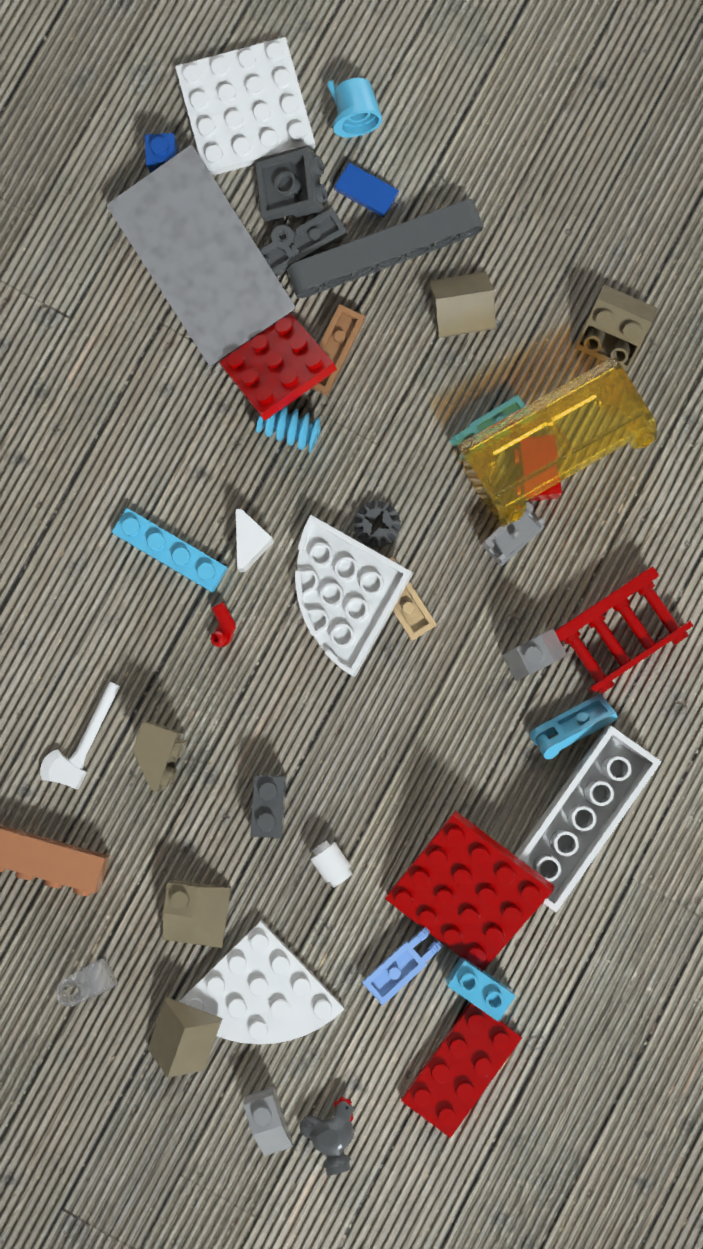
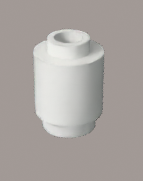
[310,840,353,888]

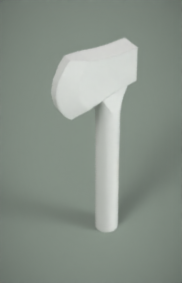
[40,681,120,789]

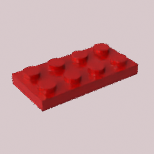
[401,1002,522,1138]

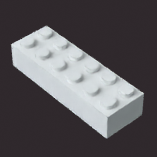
[515,726,661,913]

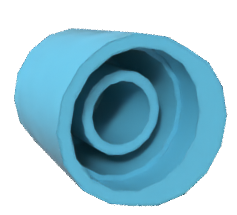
[327,78,382,138]

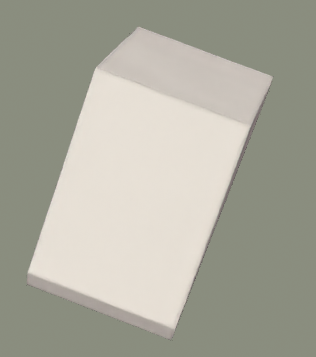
[236,509,274,572]

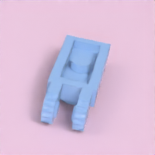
[362,927,443,1006]

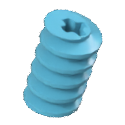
[256,405,321,454]

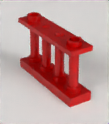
[555,566,694,694]

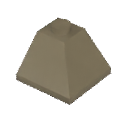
[163,879,231,948]

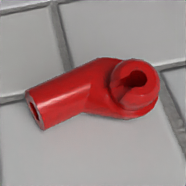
[210,602,236,647]

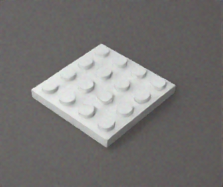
[175,37,316,176]

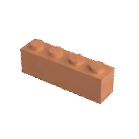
[0,825,110,897]

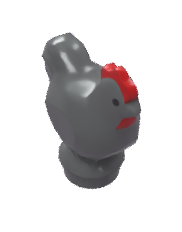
[300,1097,355,1175]

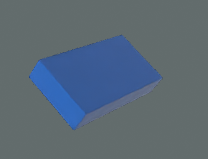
[334,163,399,218]

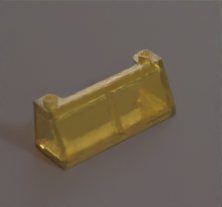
[458,357,658,527]

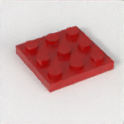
[219,313,337,421]

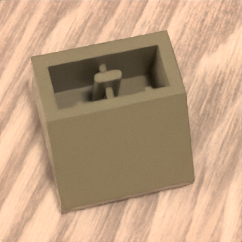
[575,284,657,372]
[132,721,187,792]

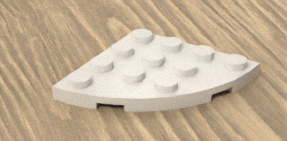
[295,515,413,677]
[178,920,345,1044]

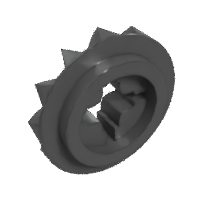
[354,500,401,548]

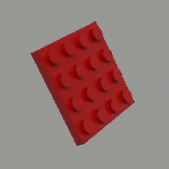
[385,810,555,971]

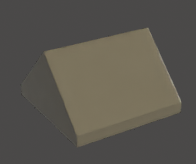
[429,272,496,338]
[148,997,223,1078]

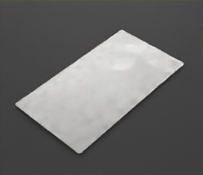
[107,145,296,366]

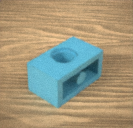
[445,957,516,1022]

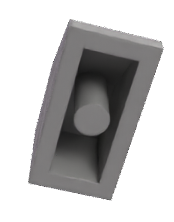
[503,629,567,681]
[243,1086,293,1156]

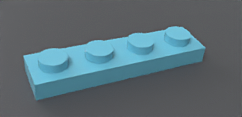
[111,508,228,593]

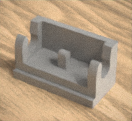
[482,501,545,567]

